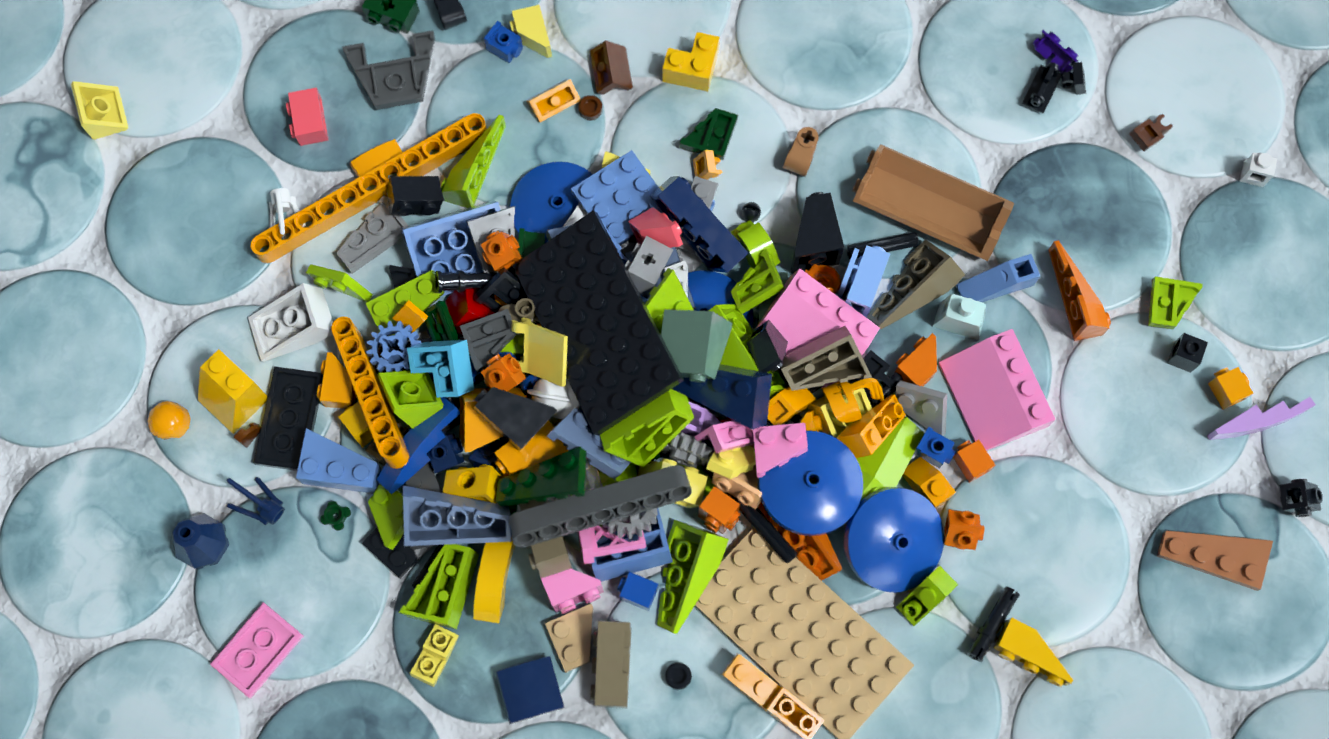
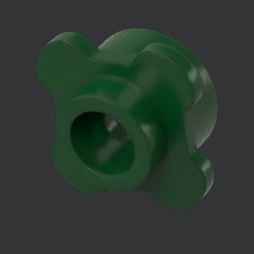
[320,501,351,531]

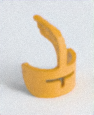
[822,378,885,423]

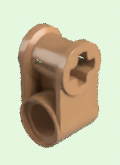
[783,127,819,177]

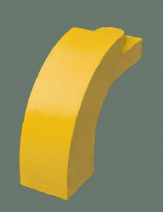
[473,536,515,623]

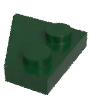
[680,108,738,160]

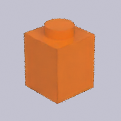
[953,439,996,483]

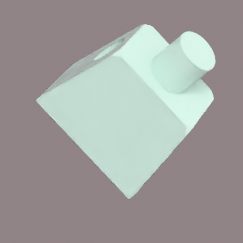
[933,294,986,340]

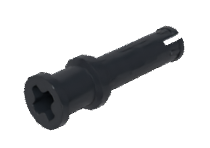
[435,270,497,293]

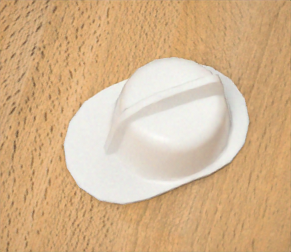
[527,378,580,419]

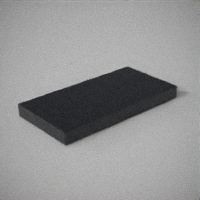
[253,366,323,471]

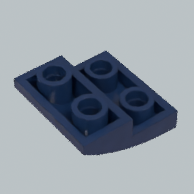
[495,656,564,724]

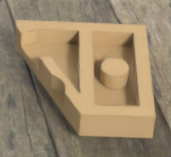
[545,604,593,673]

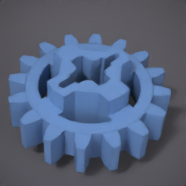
[366,321,422,373]

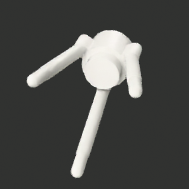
[269,188,307,235]

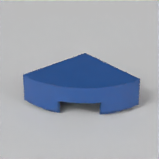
[520,374,542,395]

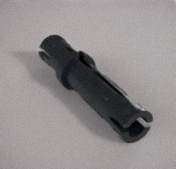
[967,586,1020,662]

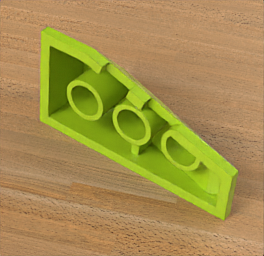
[441,115,506,208]

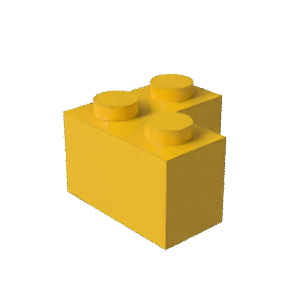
[662,32,720,92]

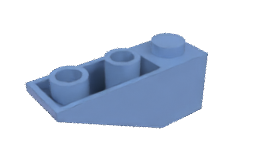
[956,254,1040,302]

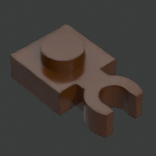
[1129,114,1173,152]

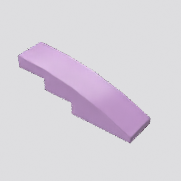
[1207,397,1316,440]

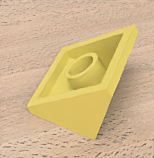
[71,81,128,140]

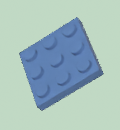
[571,150,663,245]

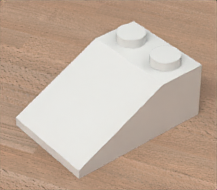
[248,283,333,362]

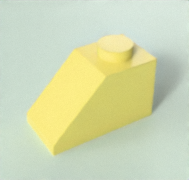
[509,5,552,58]

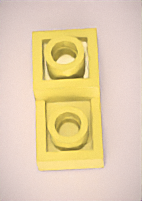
[410,624,459,687]

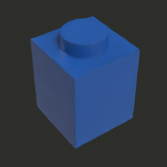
[617,572,659,611]

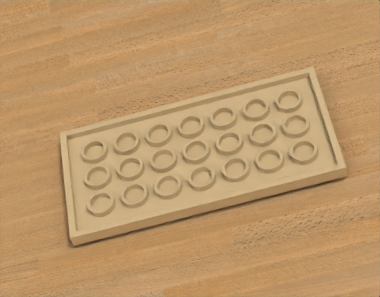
[695,527,914,739]

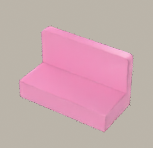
[695,420,754,453]

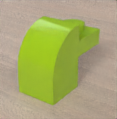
[730,220,780,269]

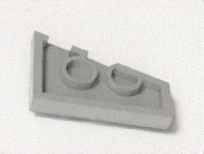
[466,206,515,275]

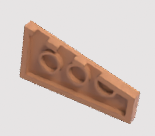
[1157,531,1273,591]

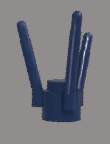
[226,477,285,525]

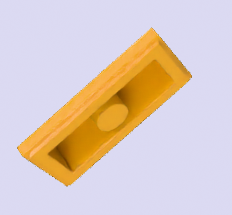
[527,79,581,123]

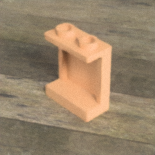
[711,444,762,509]

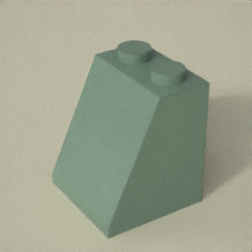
[661,310,732,383]

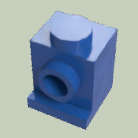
[484,21,523,63]
[914,427,956,469]

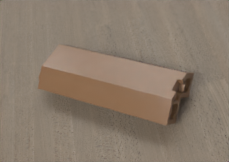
[852,144,1014,261]

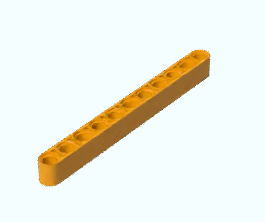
[251,113,487,263]

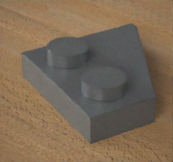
[460,309,517,373]

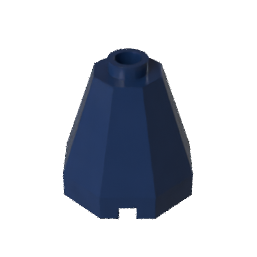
[172,513,229,570]

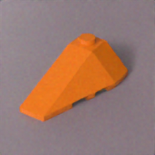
[1048,240,1111,341]
[757,502,842,581]

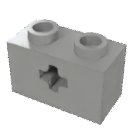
[625,236,673,299]

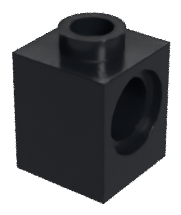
[1167,333,1208,373]

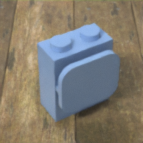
[838,245,890,318]

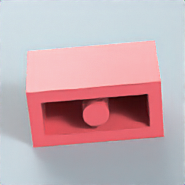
[286,87,329,146]

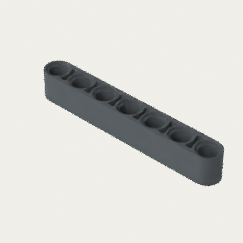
[508,465,692,547]

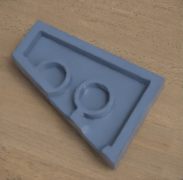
[547,407,631,479]

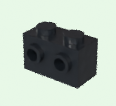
[386,176,443,216]

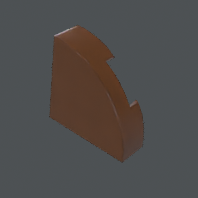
[233,423,261,448]

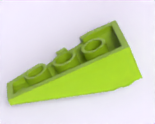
[856,417,924,501]
[657,519,729,634]

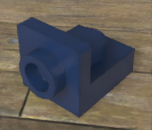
[468,440,505,470]

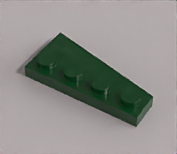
[496,446,586,507]

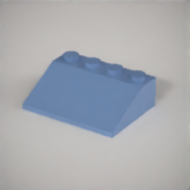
[400,201,500,296]

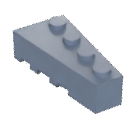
[403,485,511,546]

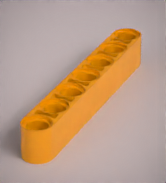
[331,316,409,469]

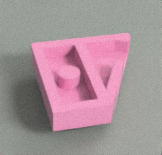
[753,423,808,478]

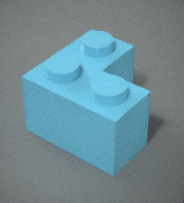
[407,340,474,398]

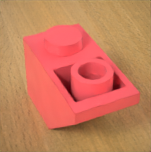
[628,207,683,248]

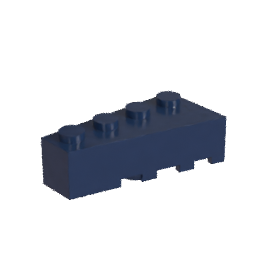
[650,176,748,273]
[672,364,772,429]

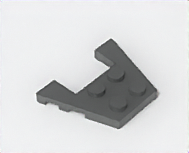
[342,30,435,110]

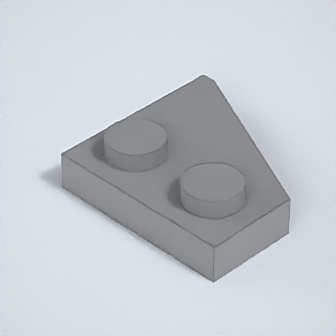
[896,380,947,436]

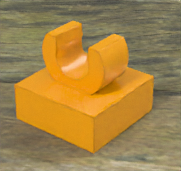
[693,150,722,180]

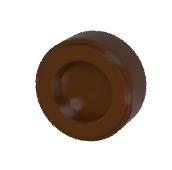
[579,95,603,121]

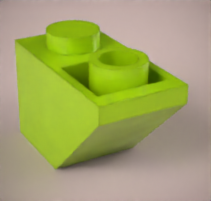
[896,566,958,626]

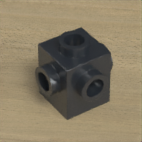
[1279,479,1323,517]

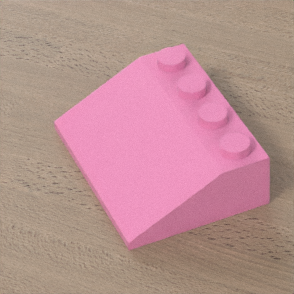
[756,269,880,387]
[938,329,1056,451]

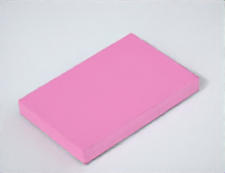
[210,602,304,698]

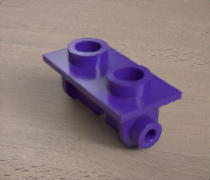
[1032,30,1078,73]

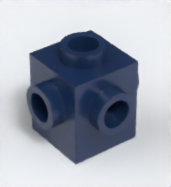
[426,432,465,473]

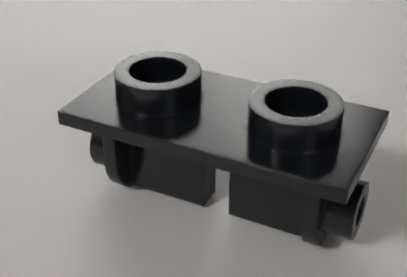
[1022,62,1061,114]

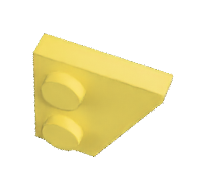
[706,445,756,479]

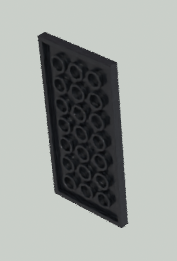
[513,210,684,436]

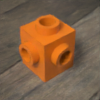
[480,231,523,272]
[481,353,527,391]
[944,509,984,550]

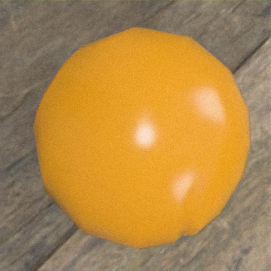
[147,401,191,440]

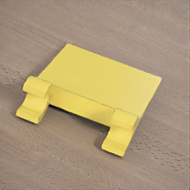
[511,318,568,387]

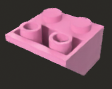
[540,569,604,614]

